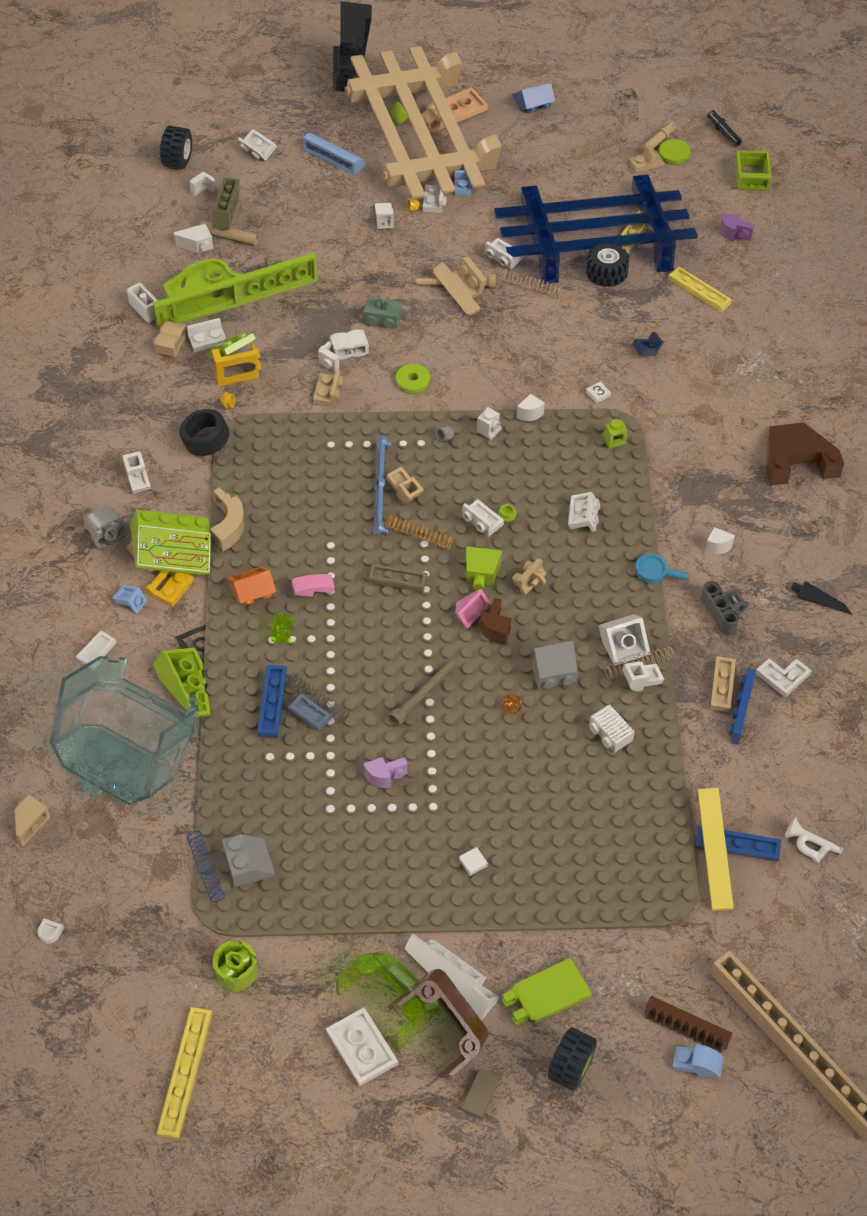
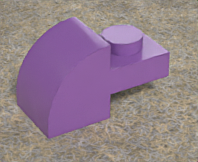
[720,213,754,241]

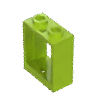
[735,151,772,190]

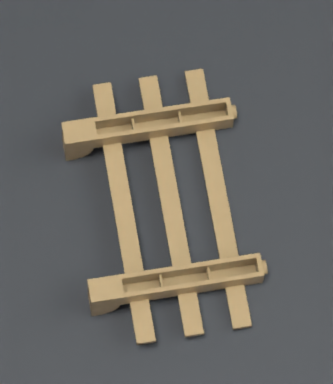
[345,46,502,199]

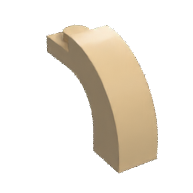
[211,487,245,551]

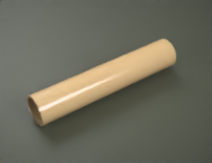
[200,220,259,246]

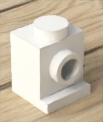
[477,407,502,440]

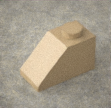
[15,794,50,847]

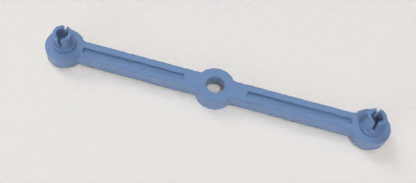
[373,435,391,535]

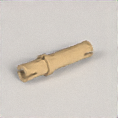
[640,121,677,154]

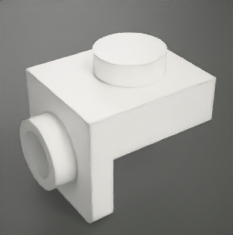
[189,171,216,196]
[318,341,340,372]

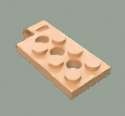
[422,87,488,132]

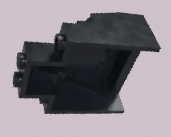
[333,1,372,92]

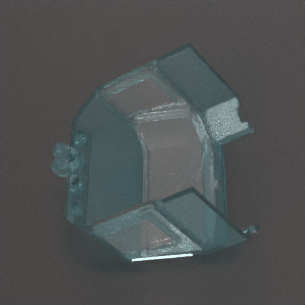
[50,656,199,805]

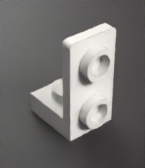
[375,203,394,229]

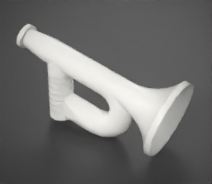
[785,816,843,864]

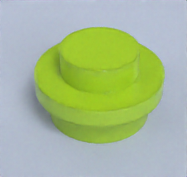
[498,504,517,522]

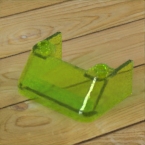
[335,951,440,1051]

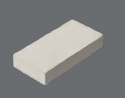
[76,631,116,670]

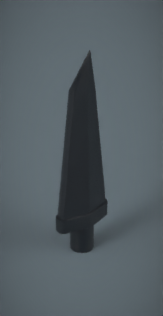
[791,581,853,615]

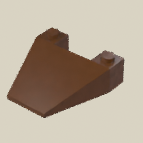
[765,422,844,486]

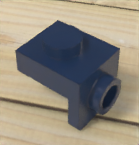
[632,332,664,356]

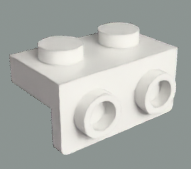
[238,129,277,161]
[485,238,524,269]
[462,499,504,537]

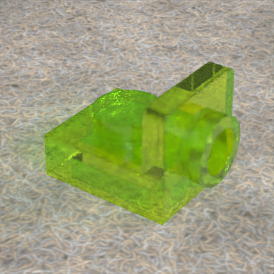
[271,613,295,643]

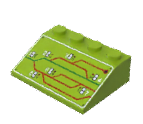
[130,510,211,576]

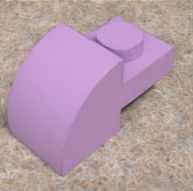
[363,757,408,788]

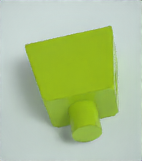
[466,546,502,590]

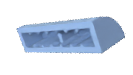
[303,133,366,175]

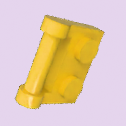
[144,571,194,607]

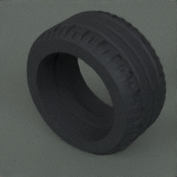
[179,409,229,456]

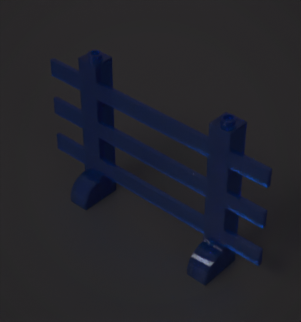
[494,174,698,284]

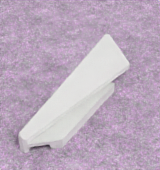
[405,934,500,1020]

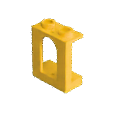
[212,341,262,386]

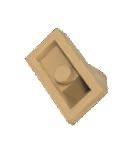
[629,145,665,173]

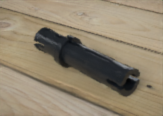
[707,110,742,147]

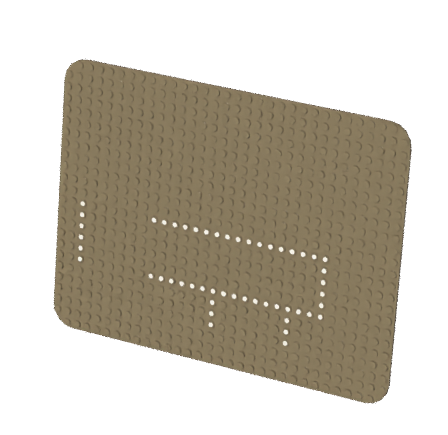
[193,408,699,937]

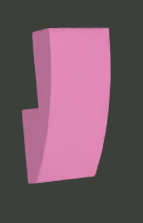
[291,574,335,597]

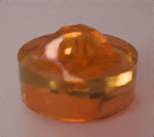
[501,693,522,714]

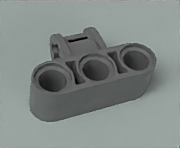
[701,581,749,635]

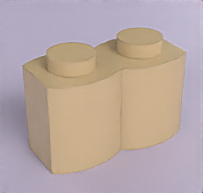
[153,321,188,357]

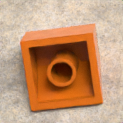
[227,566,277,605]

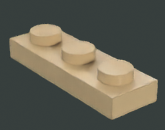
[710,656,736,712]

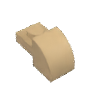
[386,466,424,503]

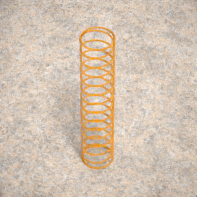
[386,514,453,549]

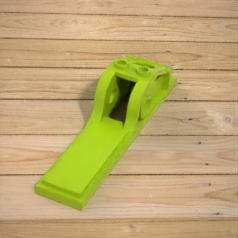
[153,252,318,331]

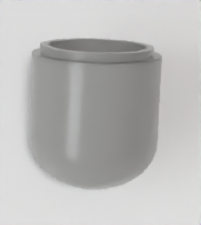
[436,426,454,442]

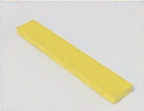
[697,788,734,911]
[156,1007,213,1140]

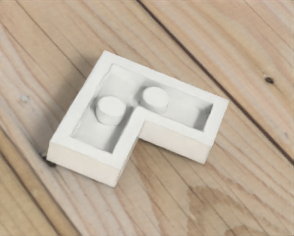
[755,659,812,697]

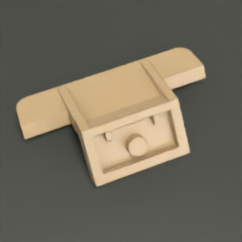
[433,257,487,316]

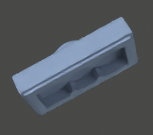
[288,693,332,732]

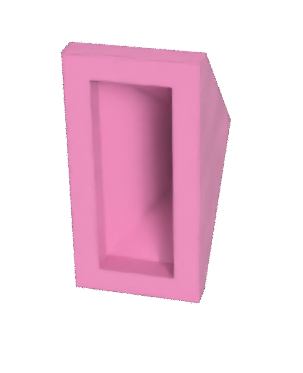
[455,589,491,628]

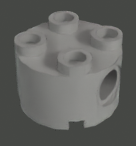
[83,505,128,550]

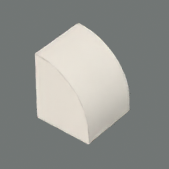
[517,394,545,421]
[705,527,735,555]

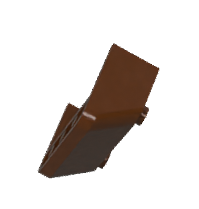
[387,969,488,1078]

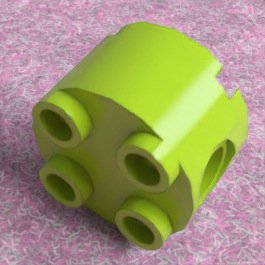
[213,940,258,993]

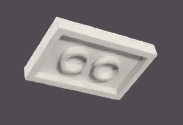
[326,1008,398,1087]

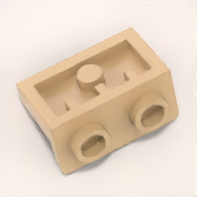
[313,369,343,407]

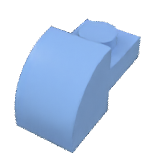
[672,1044,724,1079]

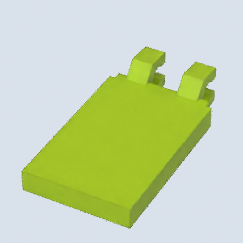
[501,958,592,1026]

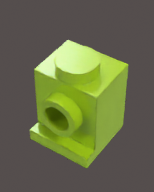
[602,419,627,448]

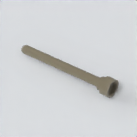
[388,660,456,726]

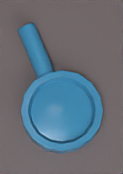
[635,553,689,584]

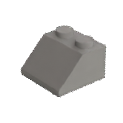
[532,641,578,689]
[222,834,275,888]

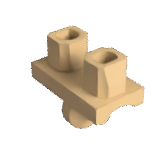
[512,558,546,595]

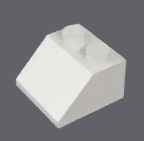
[598,614,650,666]

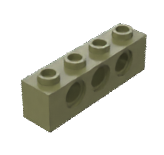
[212,177,240,231]

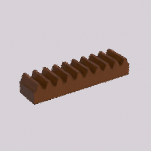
[645,996,733,1053]

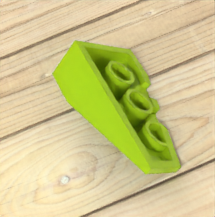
[153,648,211,718]

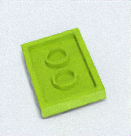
[206,332,256,359]

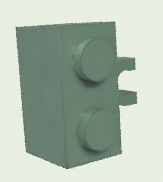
[363,295,401,329]

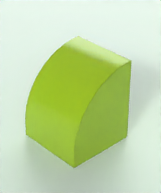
[387,101,408,126]

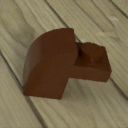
[480,598,512,644]

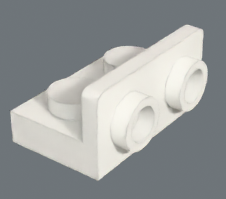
[423,184,447,213]
[187,318,226,352]
[568,492,600,532]

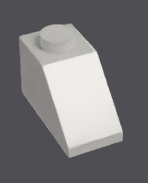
[174,224,213,253]

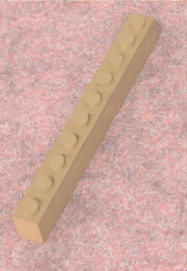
[711,951,867,1141]

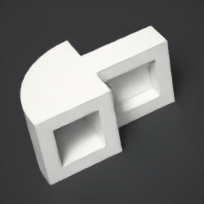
[122,451,151,494]
[622,661,664,691]

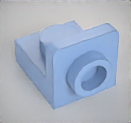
[454,170,471,196]
[112,585,147,613]

